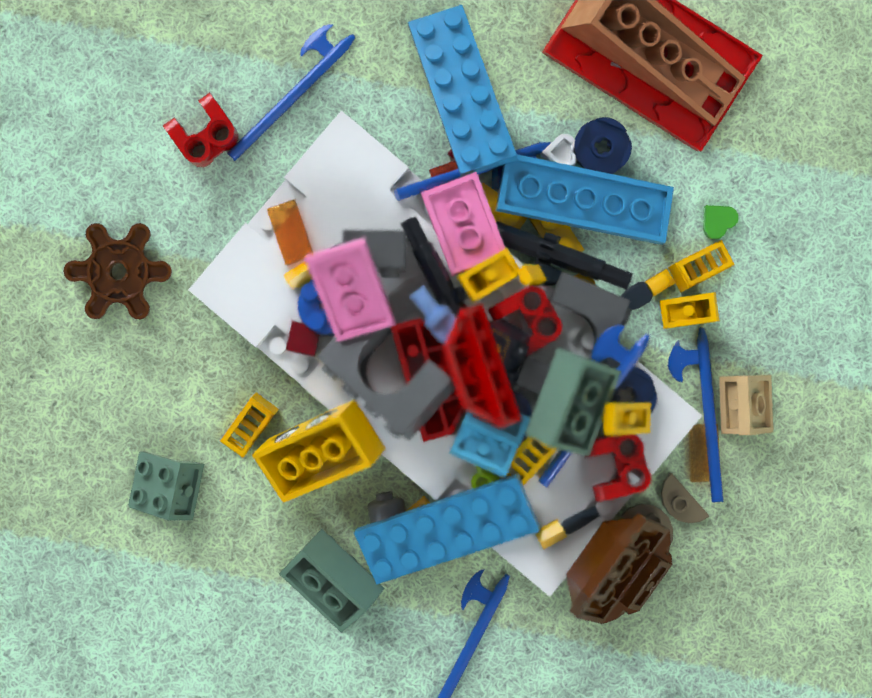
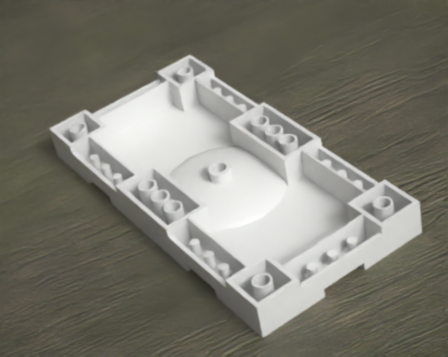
[189,110,702,597]

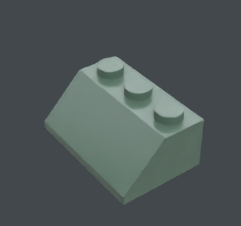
[525,348,621,456]
[279,529,385,633]

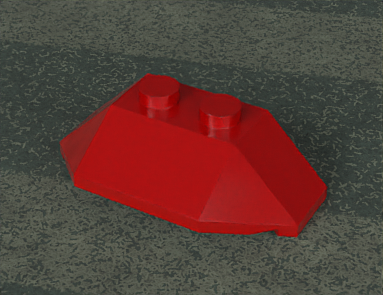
[443,303,521,429]
[391,318,465,443]

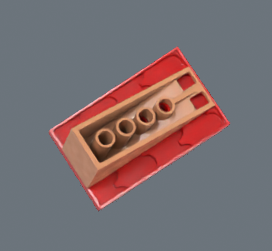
[541,0,763,152]

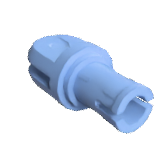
[409,285,456,345]

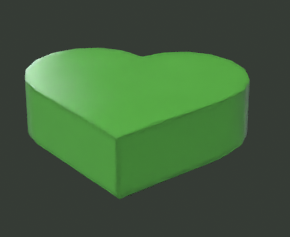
[703,205,739,240]

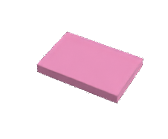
[421,172,505,277]
[305,238,396,342]

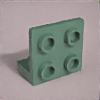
[128,451,204,521]

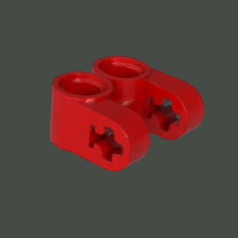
[163,92,238,167]
[487,286,562,356]
[584,434,651,502]

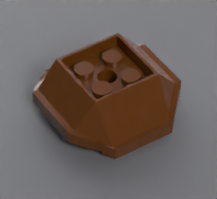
[566,514,673,624]

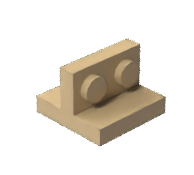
[719,375,773,435]

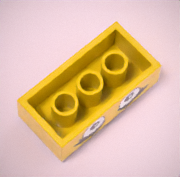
[252,399,386,503]

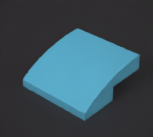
[449,411,530,478]

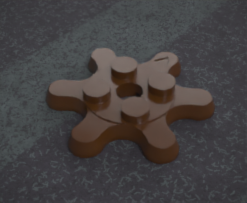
[63,223,172,320]

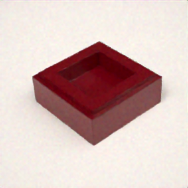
[285,321,320,357]

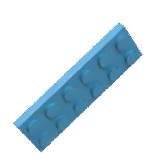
[408,5,517,177]
[495,154,674,245]
[354,473,540,584]

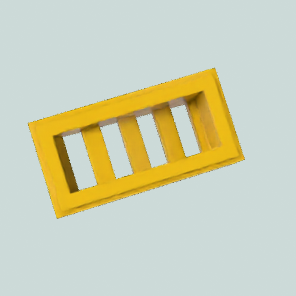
[668,240,735,293]
[220,392,279,458]
[500,436,557,486]

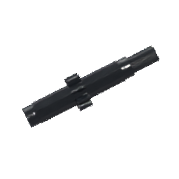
[400,216,468,318]
[496,221,633,290]

